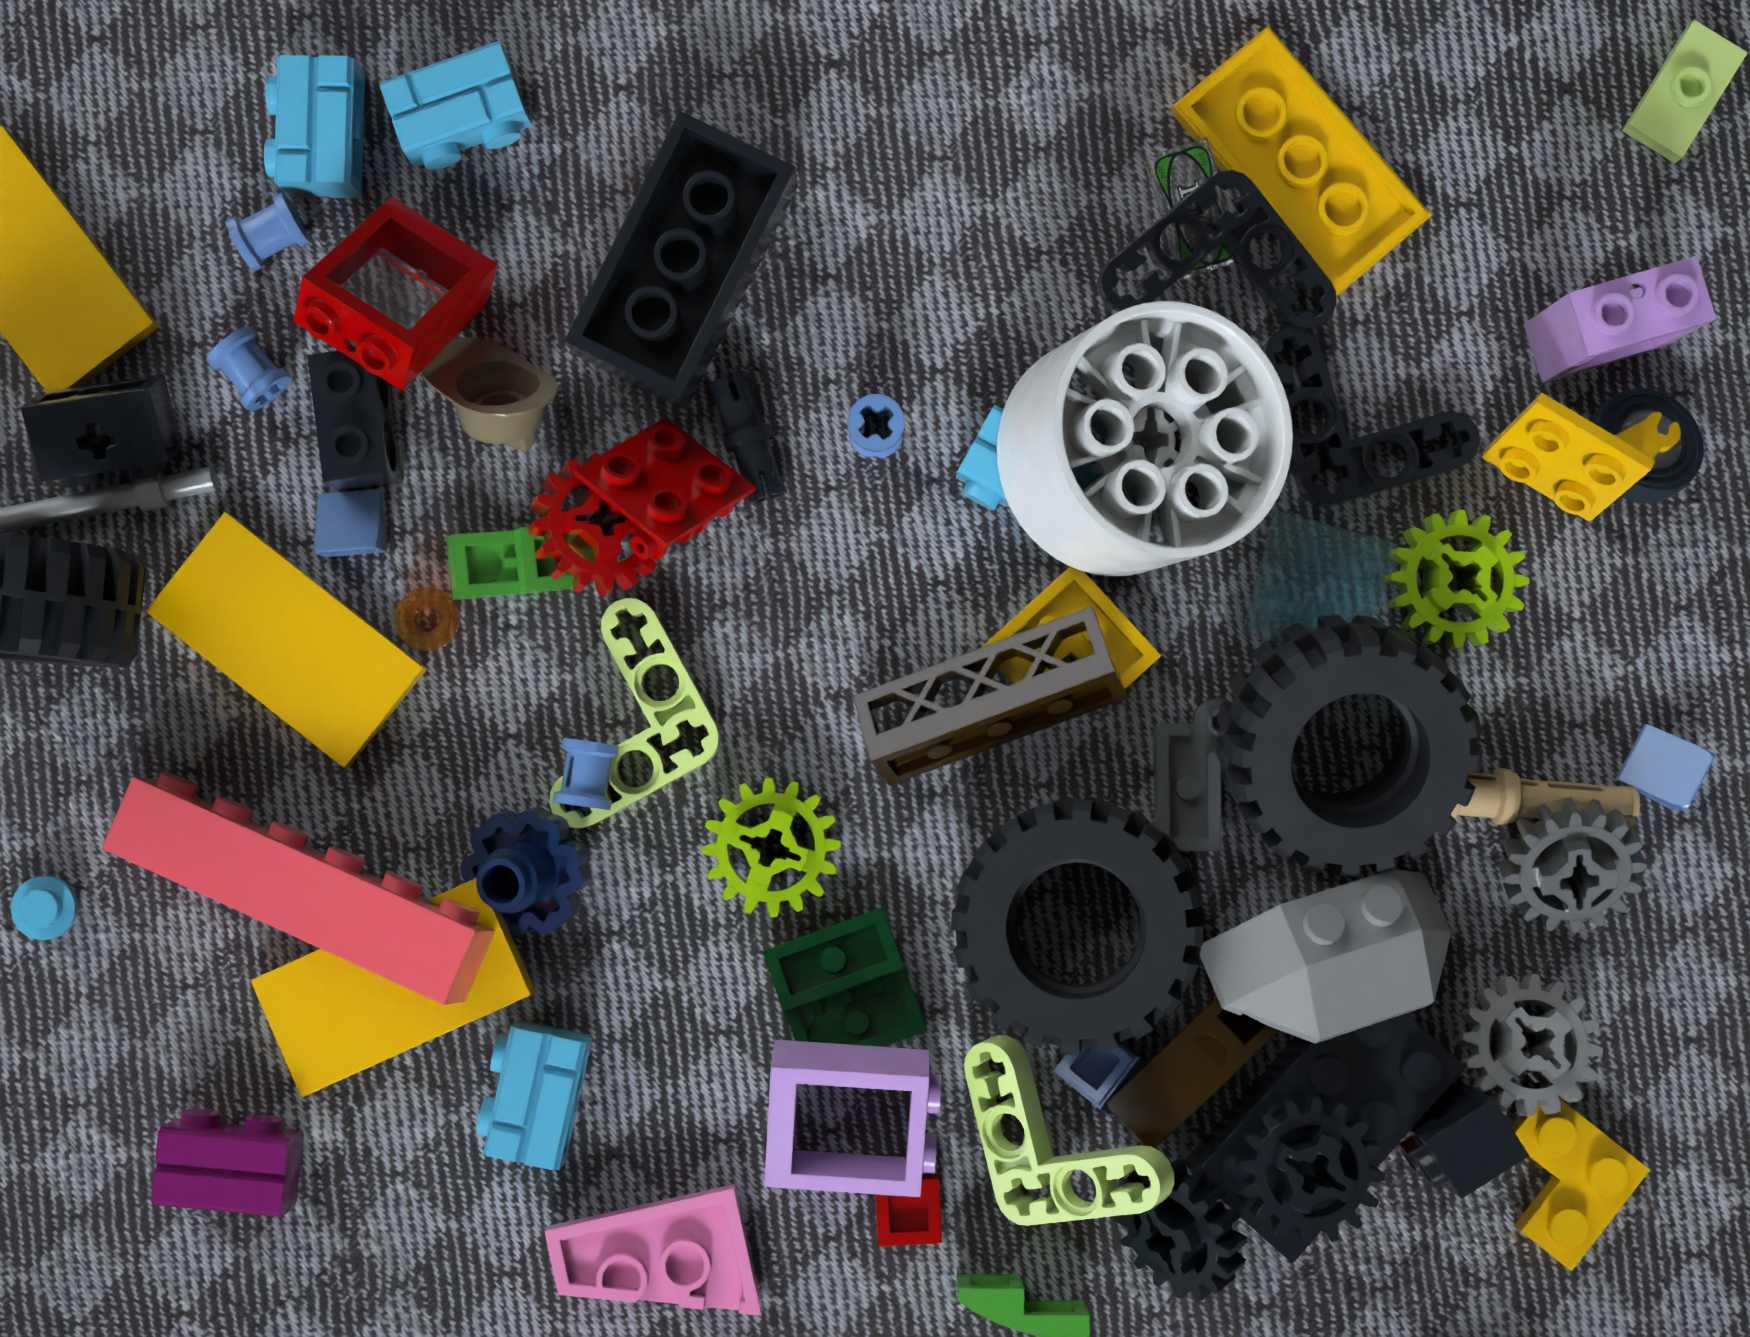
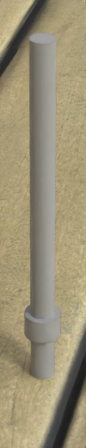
[0,466,219,533]

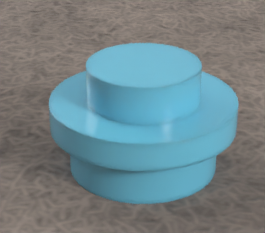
[11,876,78,940]

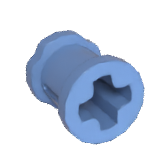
[225,192,311,272]
[206,327,293,412]
[847,394,905,459]
[553,738,619,810]

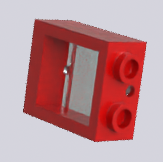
[293,196,498,391]

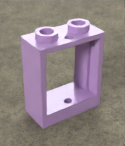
[1524,256,1716,383]
[764,1040,941,1197]

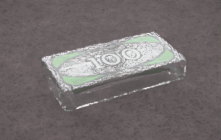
[1143,137,1234,280]

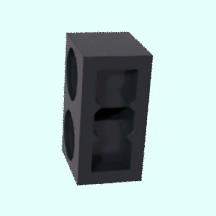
[307,351,403,492]

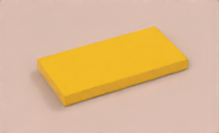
[1170,26,1432,297]
[0,125,160,392]
[145,512,427,768]
[250,878,536,1098]

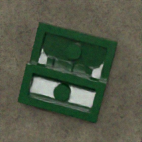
[762,907,928,1047]

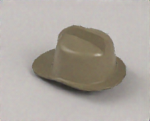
[421,337,559,452]

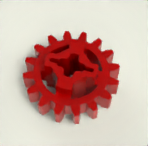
[528,454,657,596]

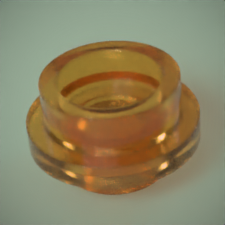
[395,587,460,651]

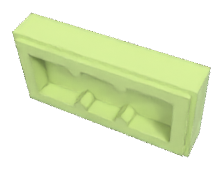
[1622,20,1748,163]

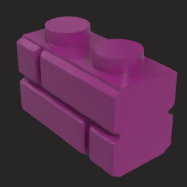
[151,1109,304,1217]

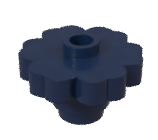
[460,806,592,938]

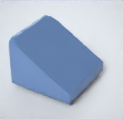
[314,489,387,557]
[1615,724,1715,810]
[1054,1042,1148,1117]

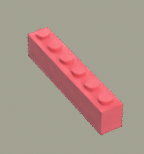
[101,772,495,1005]

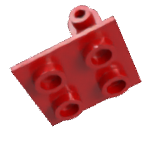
[574,417,756,560]

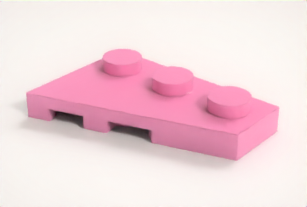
[544,1184,763,1316]

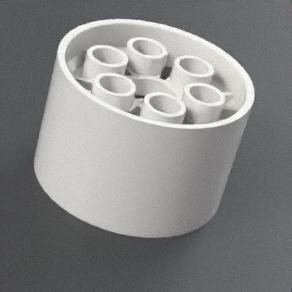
[997,301,1293,576]

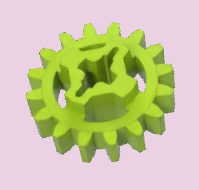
[1384,510,1529,650]
[701,777,841,917]

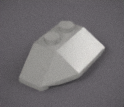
[1200,869,1452,1043]

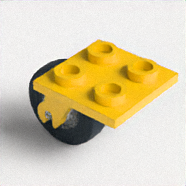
[1481,388,1704,522]

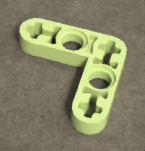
[549,598,721,828]
[964,1035,1175,1226]

